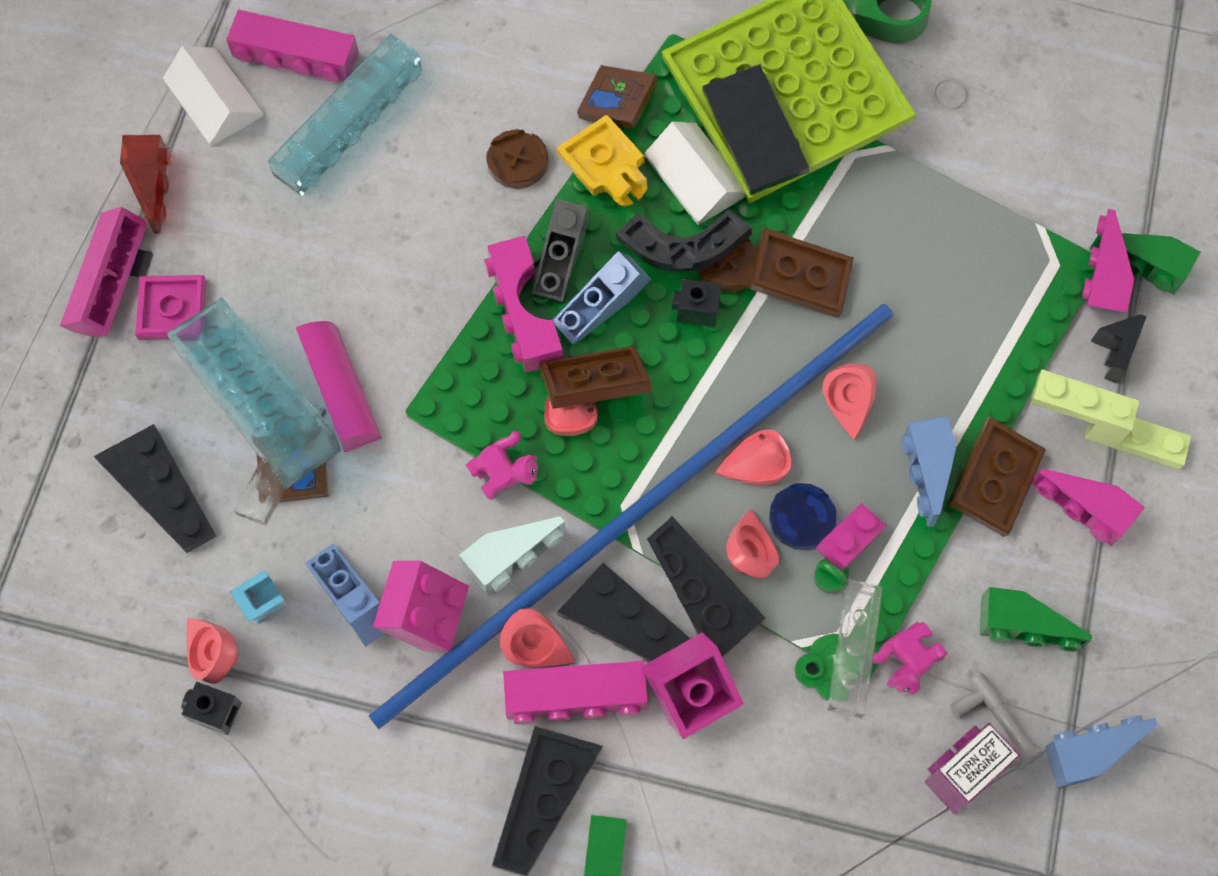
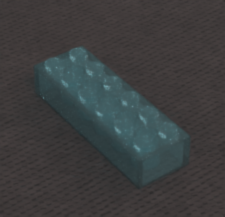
[167,297,341,489]

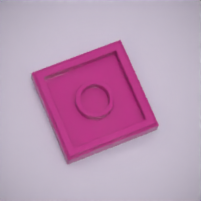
[135,275,206,340]

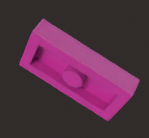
[816,503,887,571]

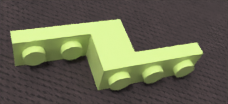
[1030,369,1192,470]

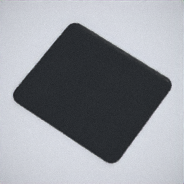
[129,249,153,277]

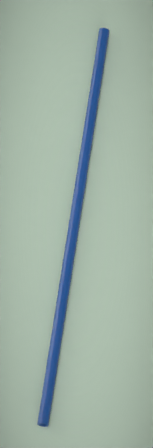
[368,304,893,729]

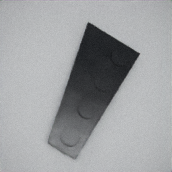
[93,424,217,553]
[647,516,766,658]
[557,563,690,663]
[492,726,603,876]

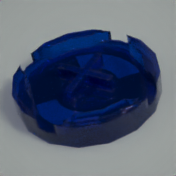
[769,483,837,550]

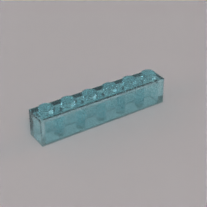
[268,34,422,196]

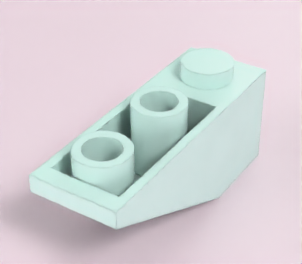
[459,517,565,594]

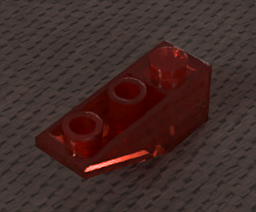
[120,135,172,234]

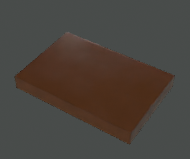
[748,228,853,318]
[539,346,652,409]
[947,417,1046,537]

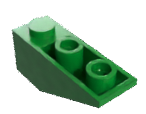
[1089,233,1201,295]
[980,587,1092,652]

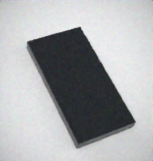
[702,64,809,195]

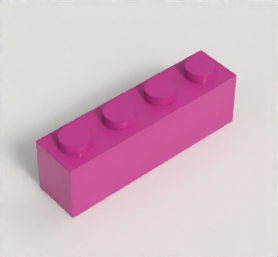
[226,9,359,83]
[503,660,648,724]

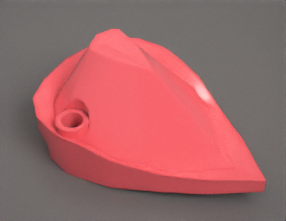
[823,363,878,440]
[544,397,598,436]
[715,430,791,485]
[726,510,779,579]
[499,608,575,667]
[186,618,239,684]

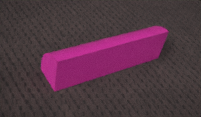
[60,207,148,337]
[295,321,382,452]

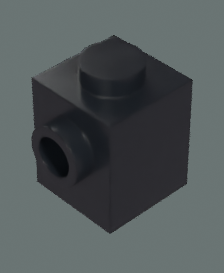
[672,279,721,327]
[181,681,242,736]

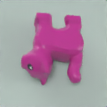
[465,431,538,500]
[871,621,947,695]

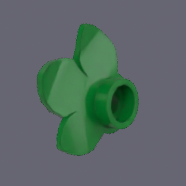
[795,633,865,702]

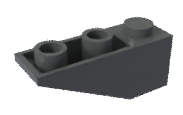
[532,199,592,302]

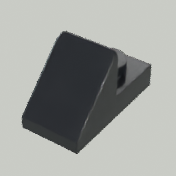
[1091,314,1146,383]

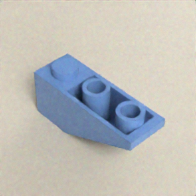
[553,251,652,344]
[901,416,957,527]
[306,543,385,647]
[1045,715,1158,788]

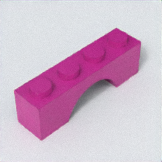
[484,235,563,373]

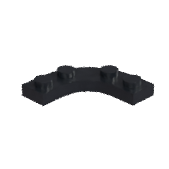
[615,209,752,272]

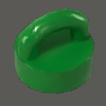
[814,558,849,593]

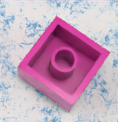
[373,561,469,652]
[642,632,744,740]

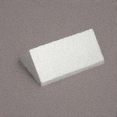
[163,46,264,147]
[645,122,745,225]

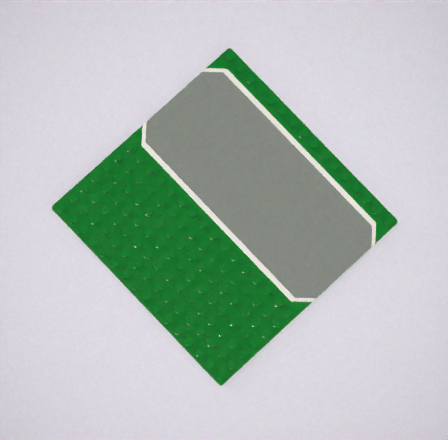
[406,34,1095,685]

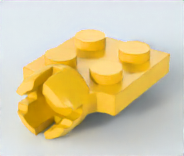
[556,115,648,207]

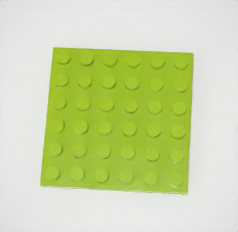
[662,0,916,203]

